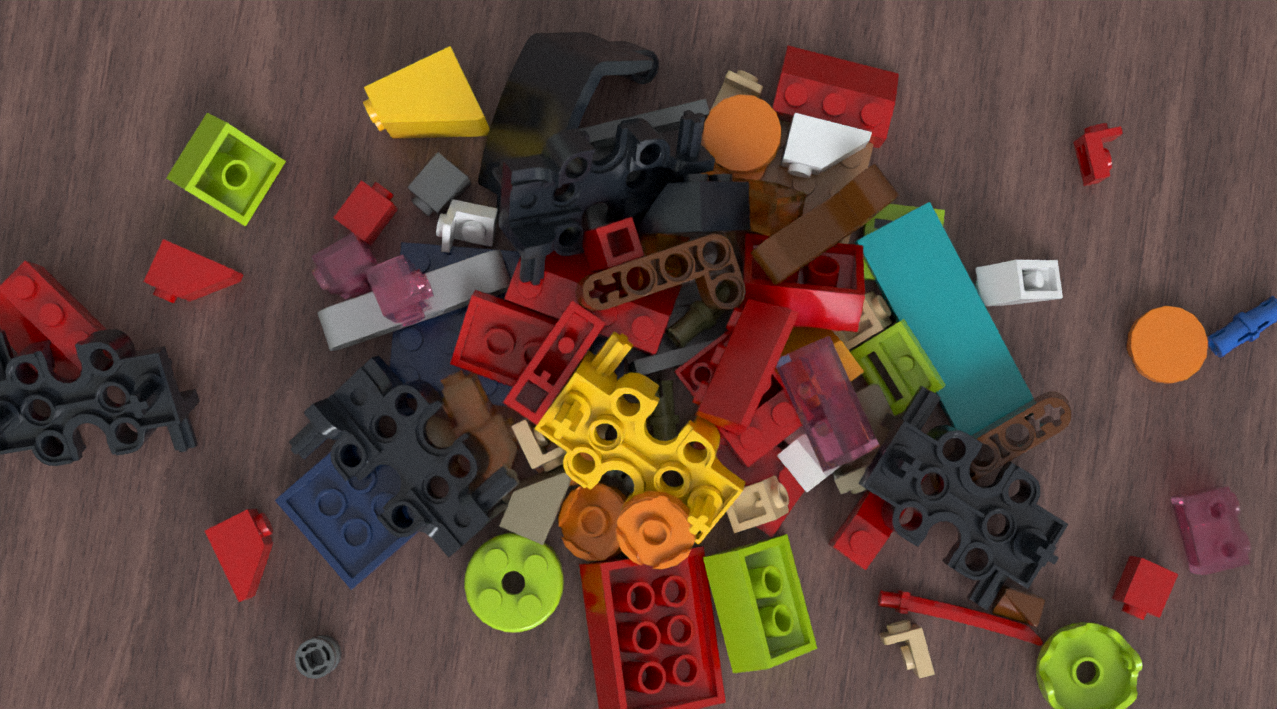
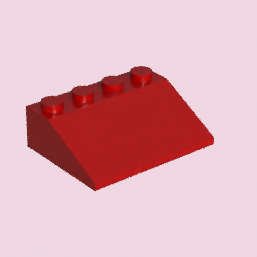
[579,546,726,709]

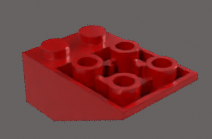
[674,330,812,468]

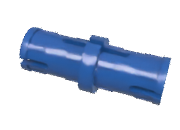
[1207,296,1277,358]

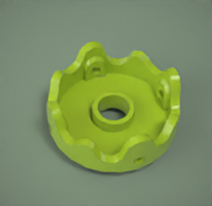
[464,532,564,632]
[1036,622,1143,709]

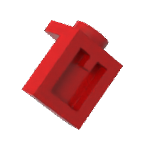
[1073,123,1123,186]

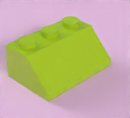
[703,534,817,673]

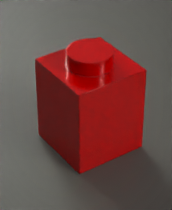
[333,180,398,246]
[583,217,644,271]
[1112,556,1178,620]

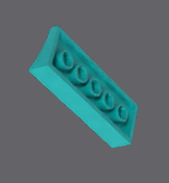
[854,202,1034,436]

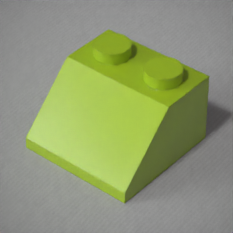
[166,113,286,226]

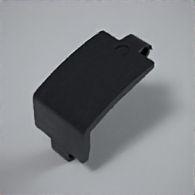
[478,32,659,224]

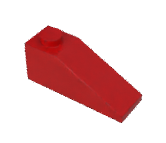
[502,300,606,425]
[828,474,927,570]

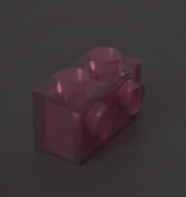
[311,232,385,299]
[364,254,434,326]
[1171,486,1251,575]

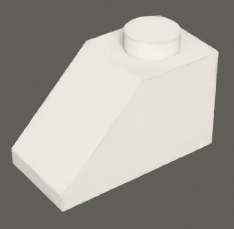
[780,113,872,178]
[976,260,1063,306]

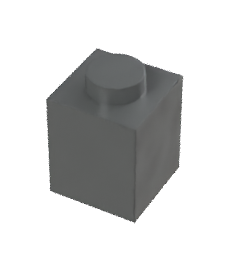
[407,152,472,216]

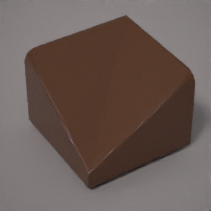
[992,585,1045,628]

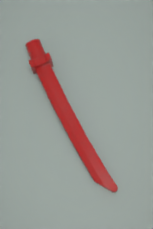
[878,590,1043,646]

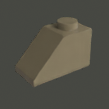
[499,465,572,545]

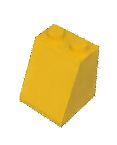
[363,46,490,139]

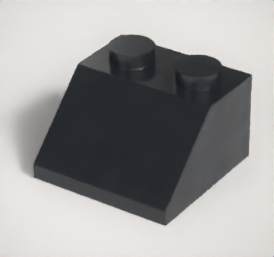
[638,174,751,234]

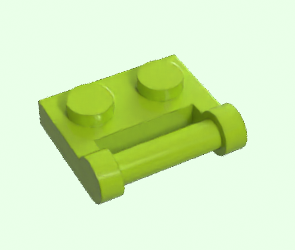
[850,319,946,416]

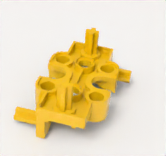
[534,331,745,544]

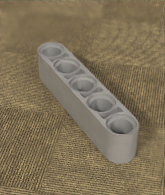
[318,250,511,351]

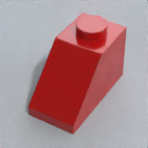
[143,239,244,304]
[205,508,273,602]

